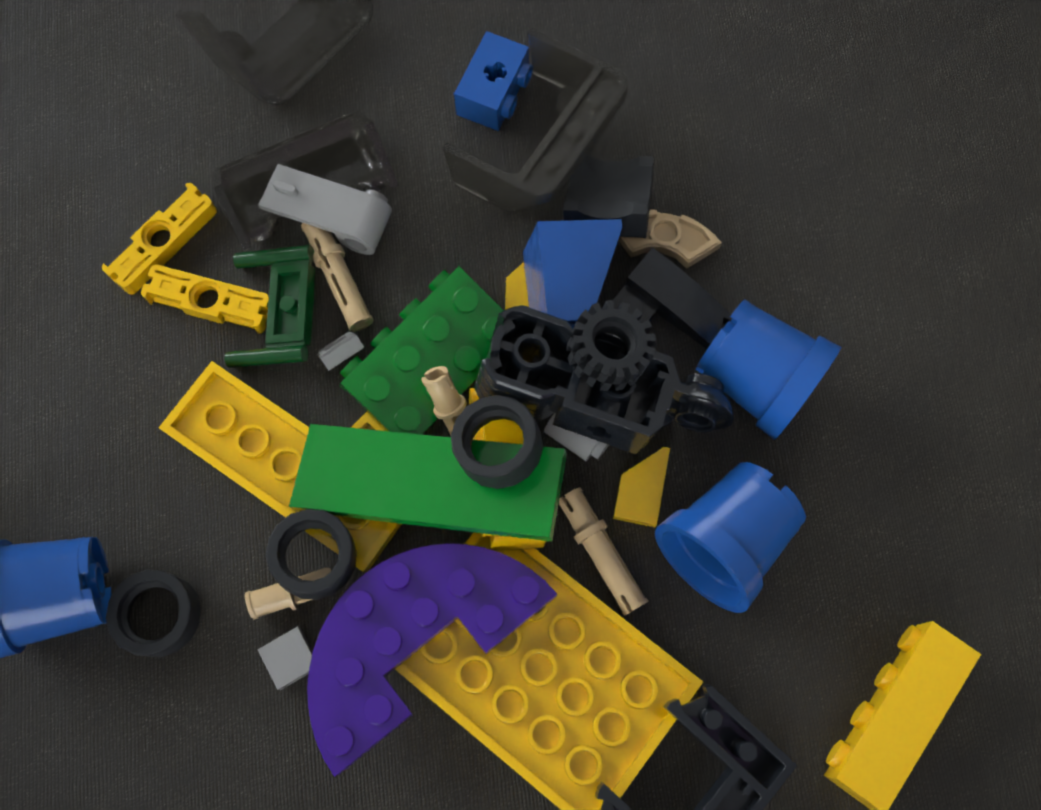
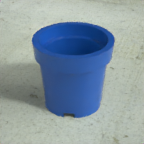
[695,299,842,440]
[655,462,806,613]
[0,536,112,659]

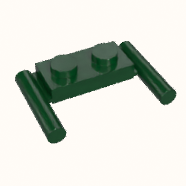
[225,245,316,368]

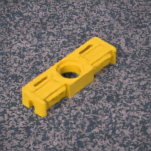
[102,183,217,295]
[141,265,269,334]

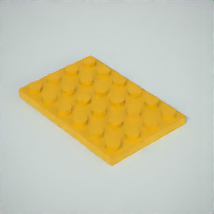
[394,532,703,810]

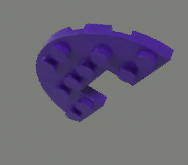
[307,544,557,777]

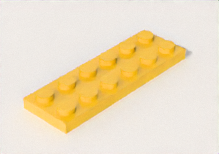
[159,361,402,573]

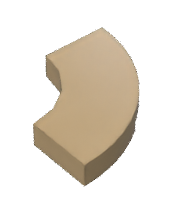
[618,210,722,269]

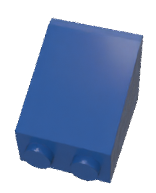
[523,219,622,328]

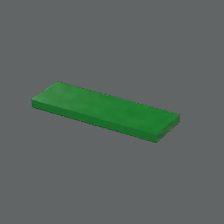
[289,424,567,542]

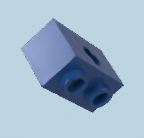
[454,31,533,131]

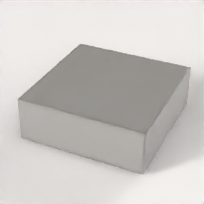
[317,331,364,370]
[258,627,313,690]

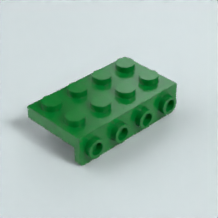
[340,266,504,435]

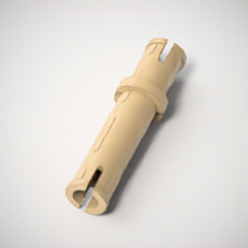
[301,223,374,332]
[558,487,649,616]

